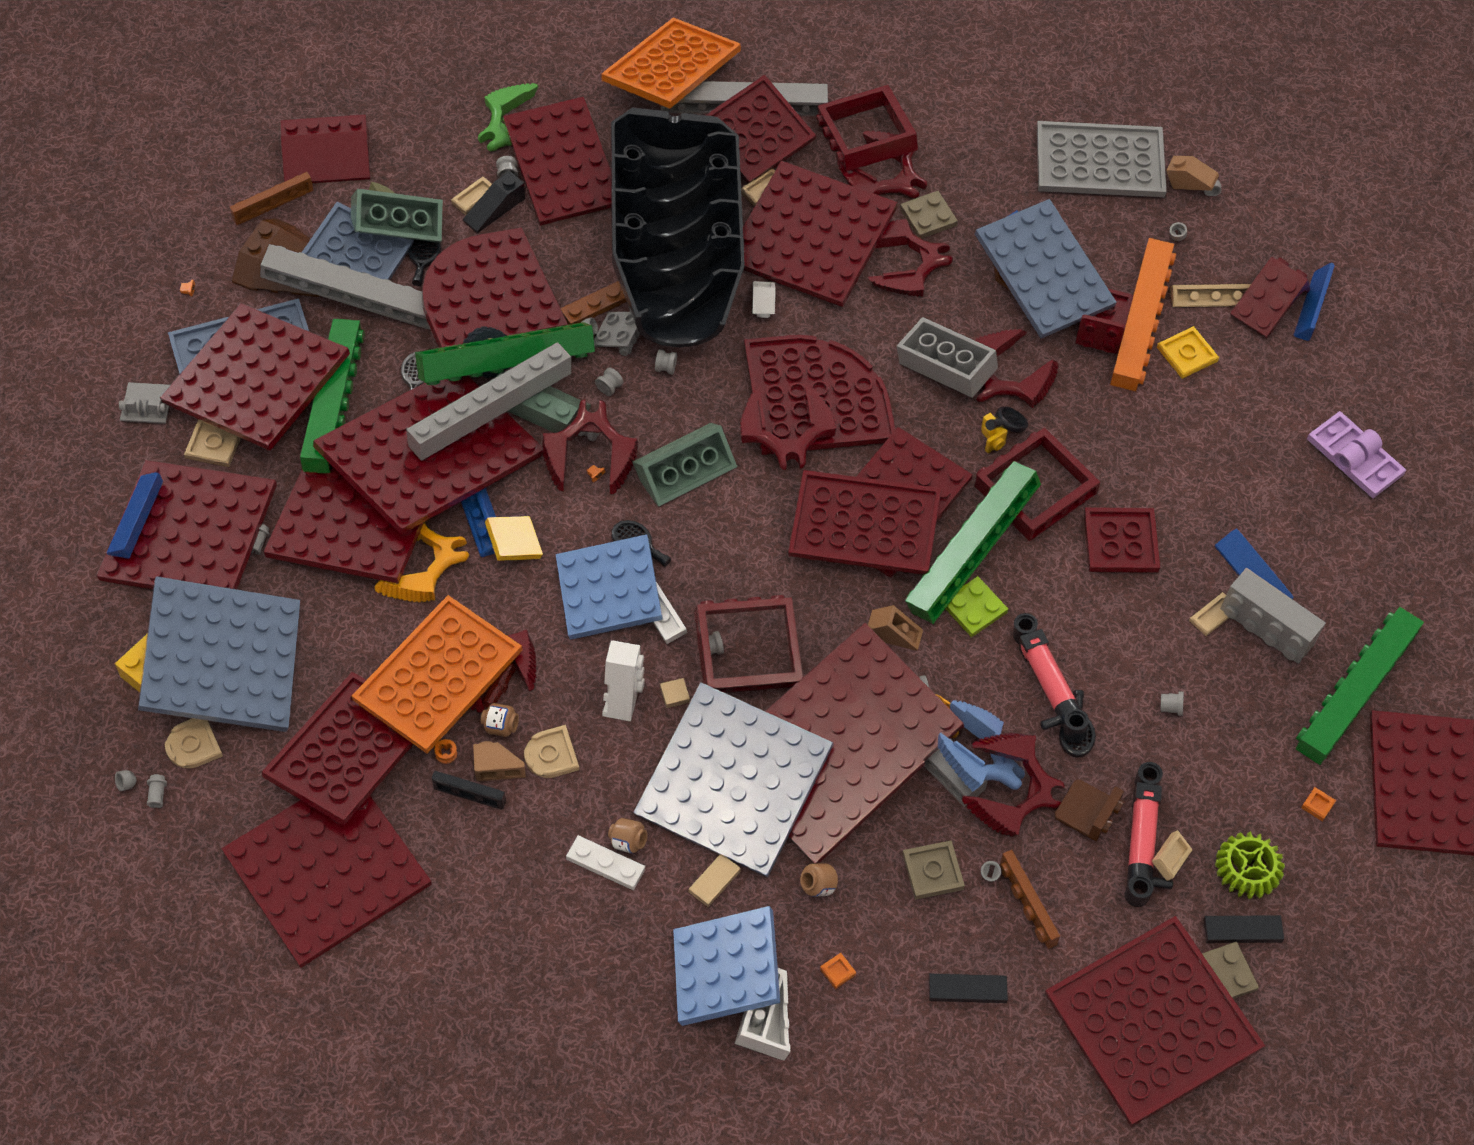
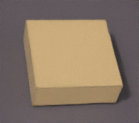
[660,678,690,708]

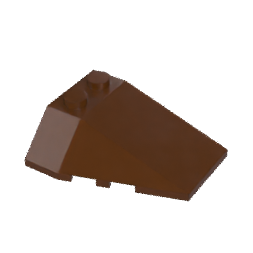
[231,219,320,297]

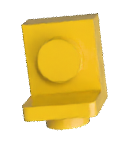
[981,413,1007,453]

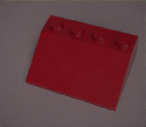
[280,114,370,183]

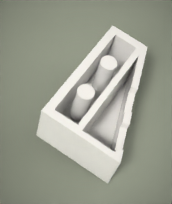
[602,640,645,721]
[735,968,790,1060]

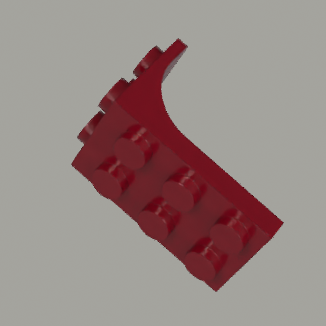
[1230,256,1310,338]
[1075,289,1134,354]

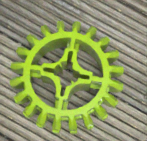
[1215,831,1285,899]

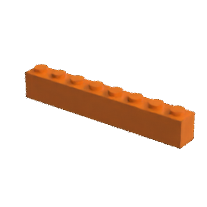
[1110,238,1176,391]

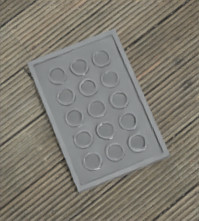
[1037,121,1166,197]

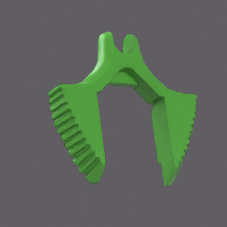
[478,83,538,152]

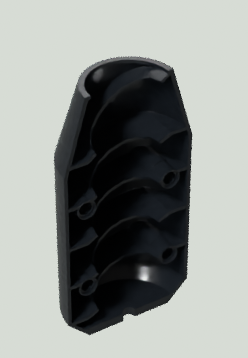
[611,108,745,347]

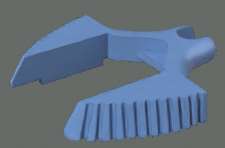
[938,700,1025,792]

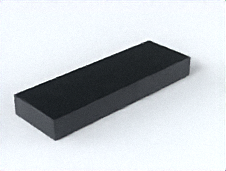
[432,771,506,810]
[1203,915,1284,943]
[929,973,1008,1003]

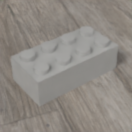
[897,317,998,398]
[1220,568,1326,664]

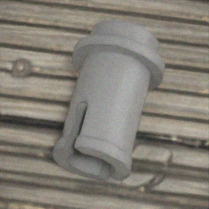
[251,524,270,555]
[147,774,167,808]

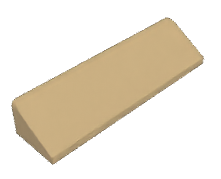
[1170,284,1251,307]

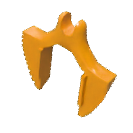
[374,522,469,602]

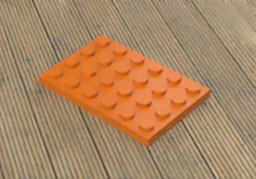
[601,17,741,108]
[352,595,522,753]

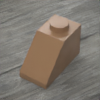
[1166,156,1219,191]
[868,605,923,651]
[473,741,526,781]

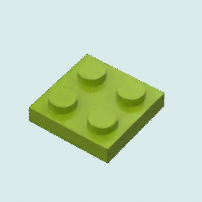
[945,576,1008,638]

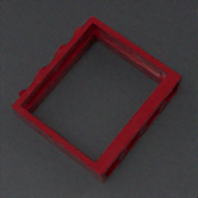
[816,85,918,172]
[974,427,1100,542]
[694,595,803,693]

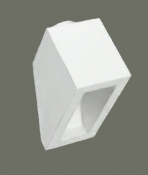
[752,281,775,318]

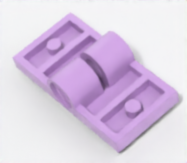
[1307,411,1406,498]

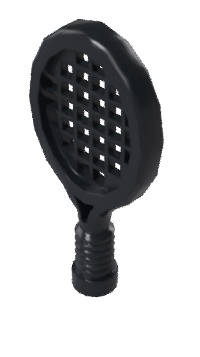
[408,239,441,286]
[985,406,1028,433]
[612,520,671,567]
[1059,690,1096,758]

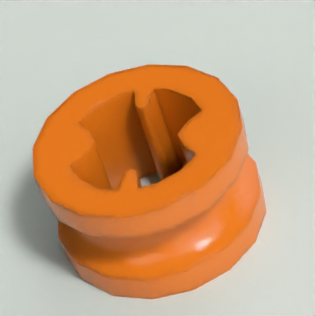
[434,739,457,764]

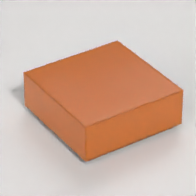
[1301,787,1336,822]
[820,953,856,989]

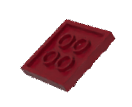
[1084,507,1160,573]

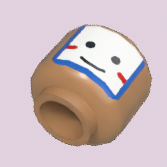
[481,703,519,737]
[608,818,647,853]
[800,863,838,897]

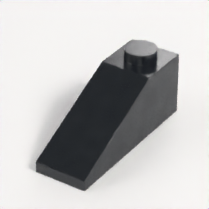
[463,171,525,233]

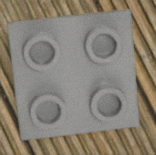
[594,312,640,356]
[119,382,170,424]

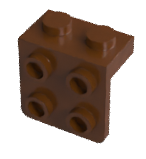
[1055,779,1124,842]

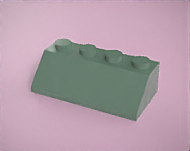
[351,189,443,243]
[497,370,591,433]
[633,423,737,506]

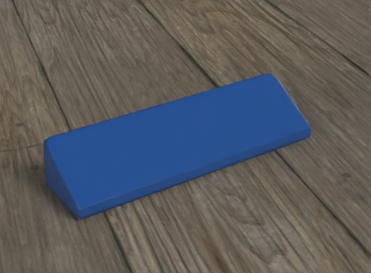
[1294,263,1335,341]
[107,472,163,559]
[461,488,496,557]
[1215,528,1294,600]

